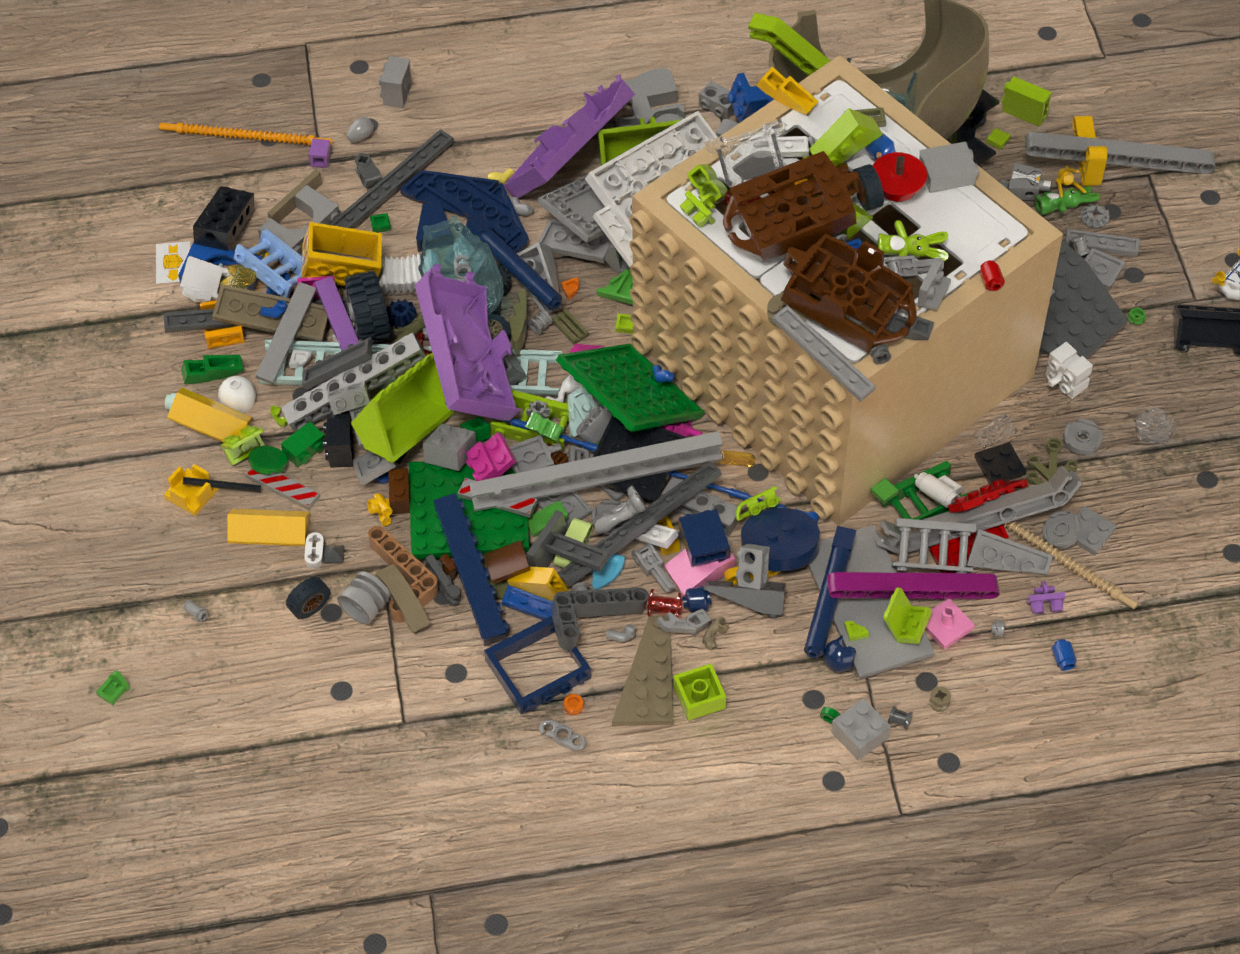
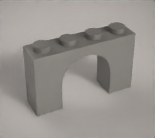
[258,185,340,255]

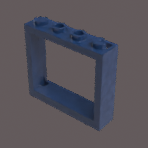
[484,616,591,714]

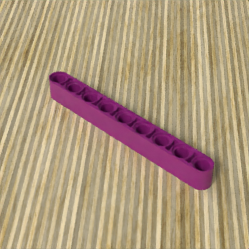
[827,572,1000,599]

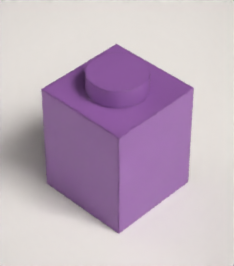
[309,139,331,168]

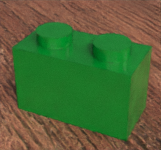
[281,421,325,468]

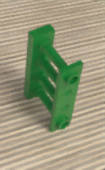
[880,461,968,520]

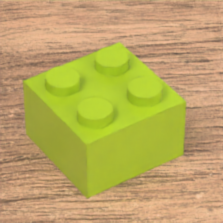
[673,663,726,721]

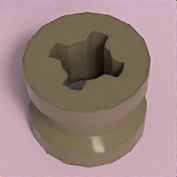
[929,686,951,712]

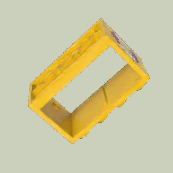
[301,222,382,286]

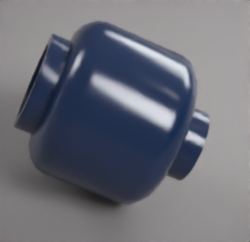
[682,586,712,613]

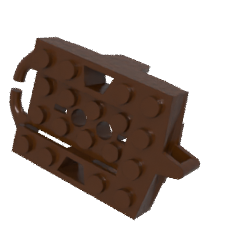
[723,151,860,261]
[781,234,917,353]

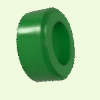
[820,707,841,724]

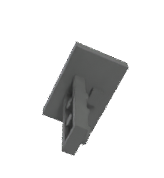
[527,510,610,571]

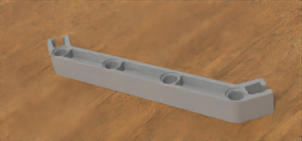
[872,466,1082,554]

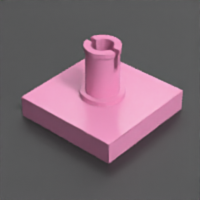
[925,599,975,650]

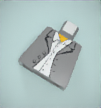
[1009,163,1052,200]

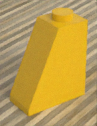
[507,567,569,601]

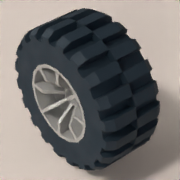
[345,271,392,344]

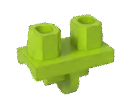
[680,190,716,228]

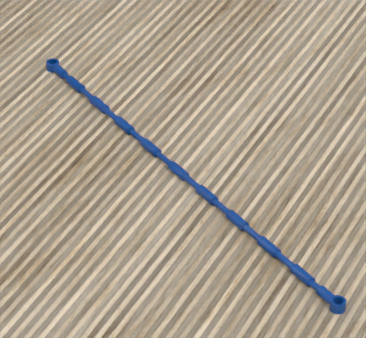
[445,402,819,523]

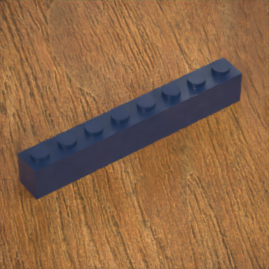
[433,493,509,647]

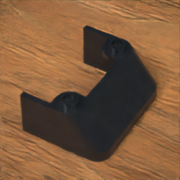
[947,89,1000,166]

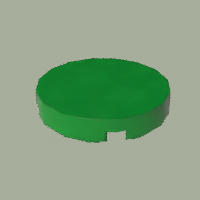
[248,446,287,475]

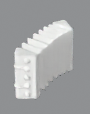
[378,250,438,295]

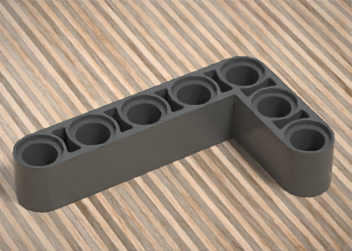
[551,587,649,650]

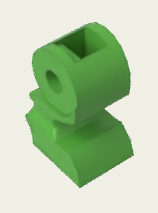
[525,411,565,442]

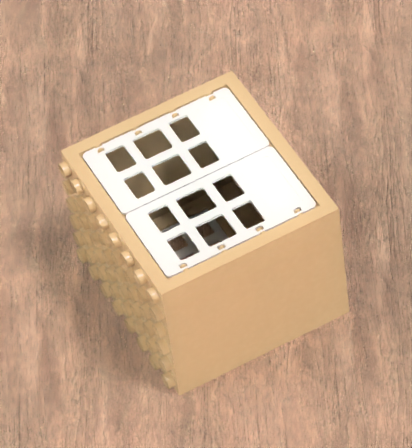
[629,55,1063,526]

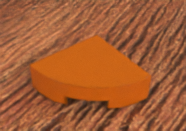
[561,277,579,300]

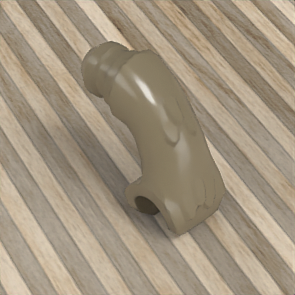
[702,617,729,650]

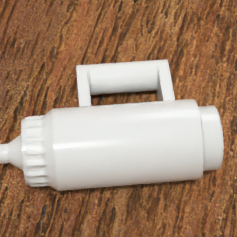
[914,472,963,508]

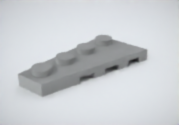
[966,529,1053,575]

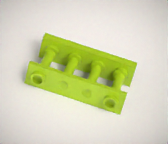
[491,390,569,452]

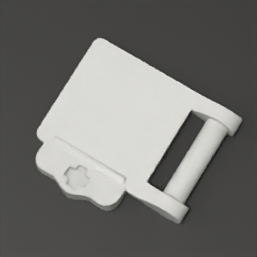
[180,256,237,303]

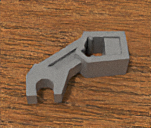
[656,609,711,635]

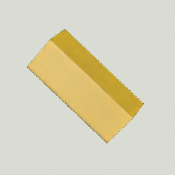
[167,387,252,442]
[227,508,310,546]

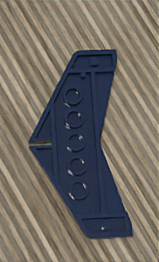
[400,170,529,253]

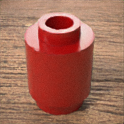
[980,260,1005,291]

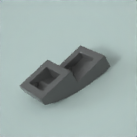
[887,314,934,340]

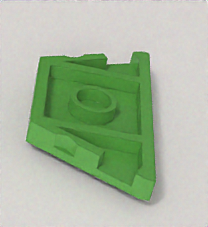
[597,269,633,305]

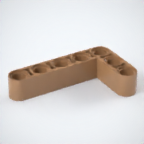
[368,526,439,623]

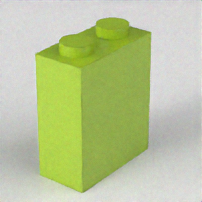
[1001,76,1052,127]

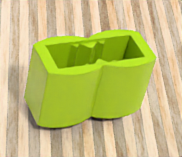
[688,164,729,205]

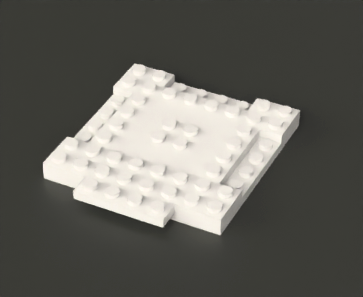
[585,111,718,267]

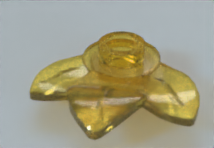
[220,264,257,289]

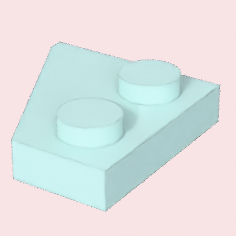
[568,387,596,437]

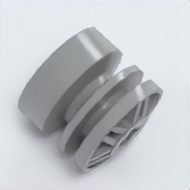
[337,571,391,624]

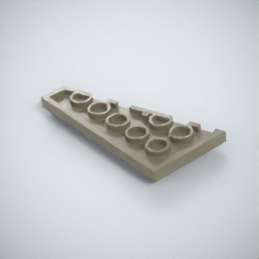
[612,615,673,726]

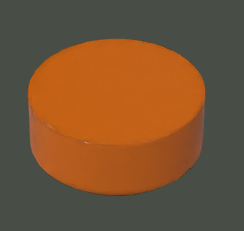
[563,694,584,715]

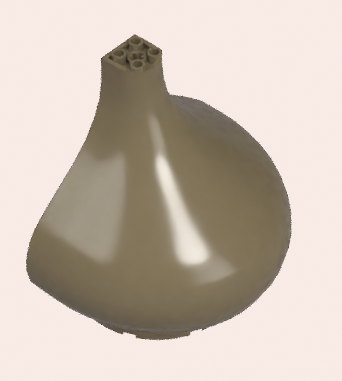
[769,0,989,140]

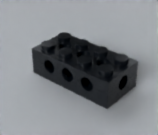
[193,186,255,251]

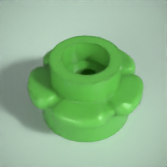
[1128,307,1146,325]

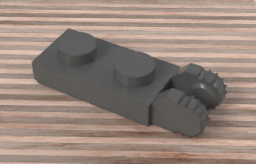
[425,554,461,606]

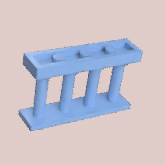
[233,229,302,298]

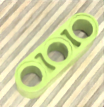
[554,518,593,568]

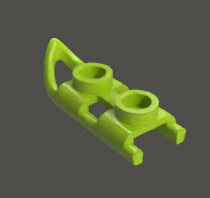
[735,486,781,521]

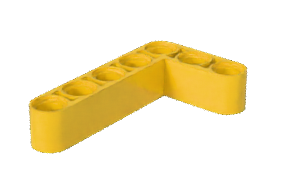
[1072,116,1107,186]

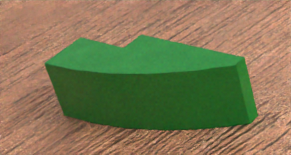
[181,355,243,384]

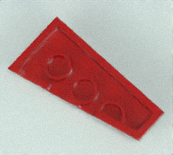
[948,479,1028,513]
[929,524,1009,573]

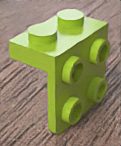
[220,425,265,465]
[884,588,932,644]

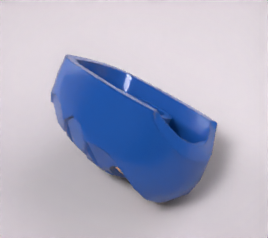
[865,133,896,160]

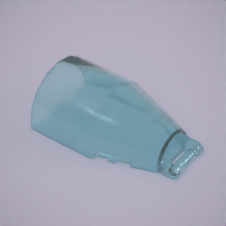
[418,215,504,316]

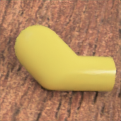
[488,168,514,184]

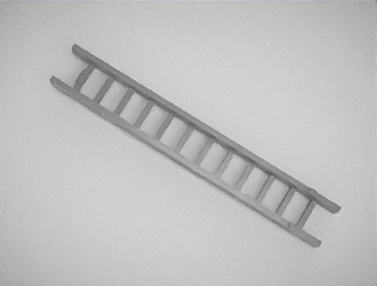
[469,431,722,512]

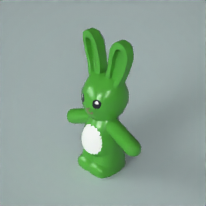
[1035,186,1100,215]

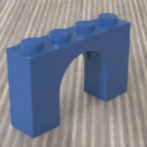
[178,242,263,291]

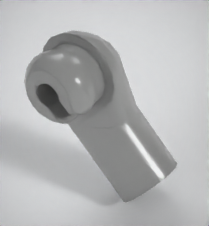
[510,197,533,216]

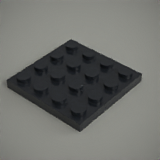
[593,416,685,503]

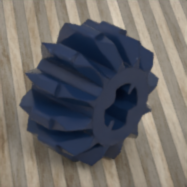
[386,298,417,329]

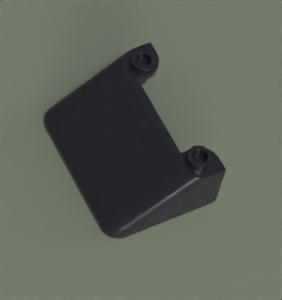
[1173,304,1240,355]

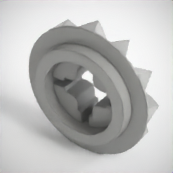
[1080,203,1110,228]

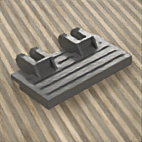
[302,337,373,390]

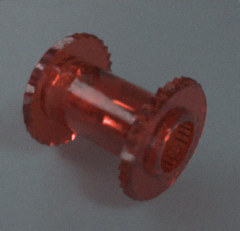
[647,589,682,618]

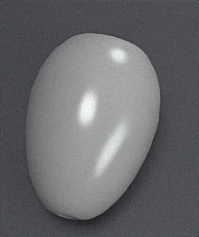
[347,117,374,142]

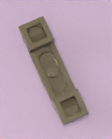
[375,564,430,633]

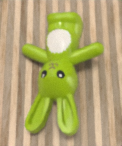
[878,220,949,261]

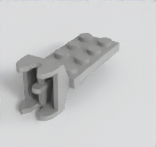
[537,218,630,273]

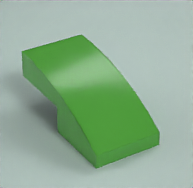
[528,500,568,538]

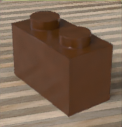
[388,468,410,514]

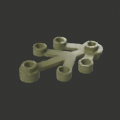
[1026,438,1078,485]

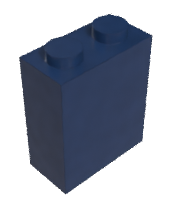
[679,509,730,567]

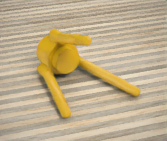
[1055,166,1086,197]

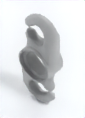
[453,255,471,282]
[539,719,586,751]

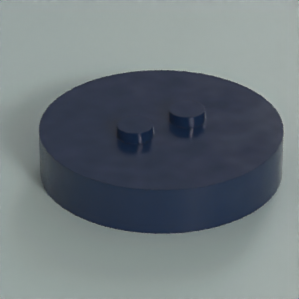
[741,508,820,571]

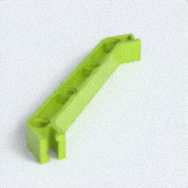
[748,13,830,76]

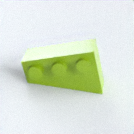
[809,108,883,167]

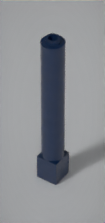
[463,215,562,310]
[804,526,857,658]

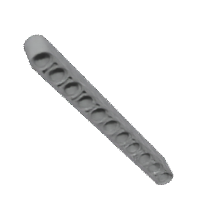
[1025,132,1216,174]

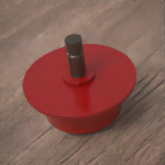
[872,152,927,202]

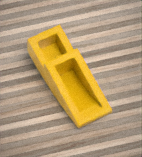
[756,67,819,115]

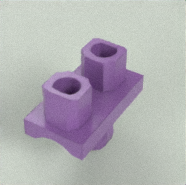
[1026,581,1066,614]

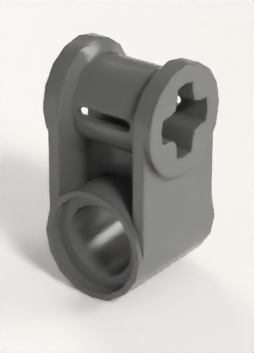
[355,153,382,188]

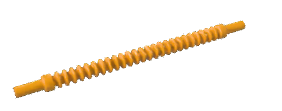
[159,122,333,146]

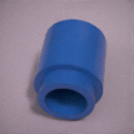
[1052,639,1077,671]

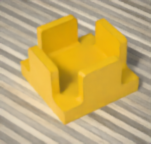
[164,464,219,516]

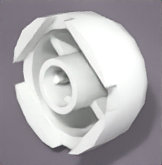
[218,376,257,413]

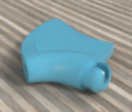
[592,553,625,590]

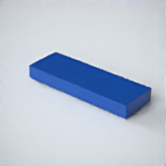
[501,585,553,620]

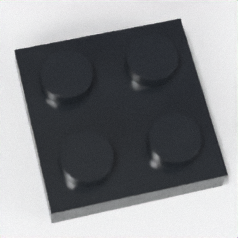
[974,442,1026,485]

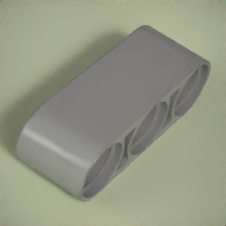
[576,402,612,444]

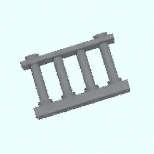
[892,518,976,573]

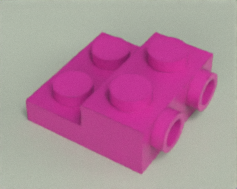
[466,432,516,481]

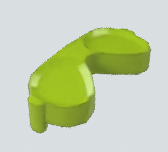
[270,405,288,427]

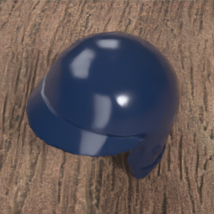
[823,635,856,673]

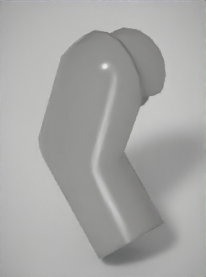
[606,624,636,643]

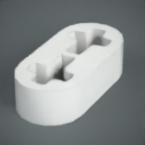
[304,532,324,569]

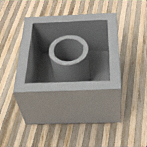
[379,56,412,108]
[423,424,476,471]
[831,698,891,761]

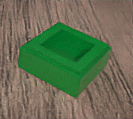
[370,213,391,233]

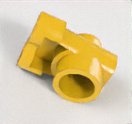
[367,493,393,526]

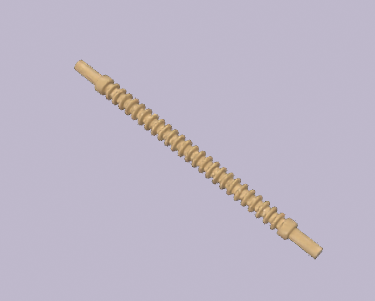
[1003,521,1139,610]

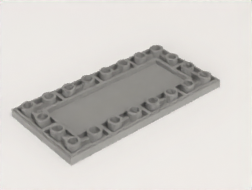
[538,175,605,243]
[807,525,935,679]

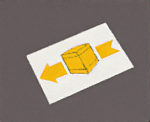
[156,241,190,284]

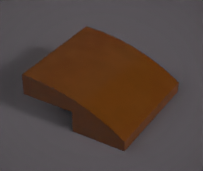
[484,540,531,584]

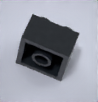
[323,414,354,468]

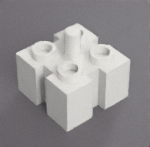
[1045,342,1093,399]

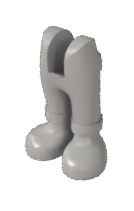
[592,485,647,534]

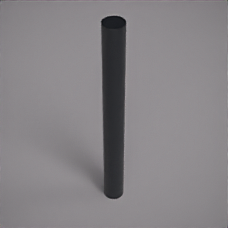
[183,477,261,493]

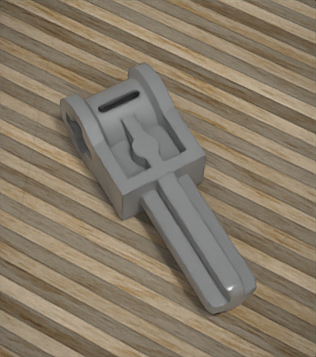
[884,255,944,279]
[631,543,675,593]

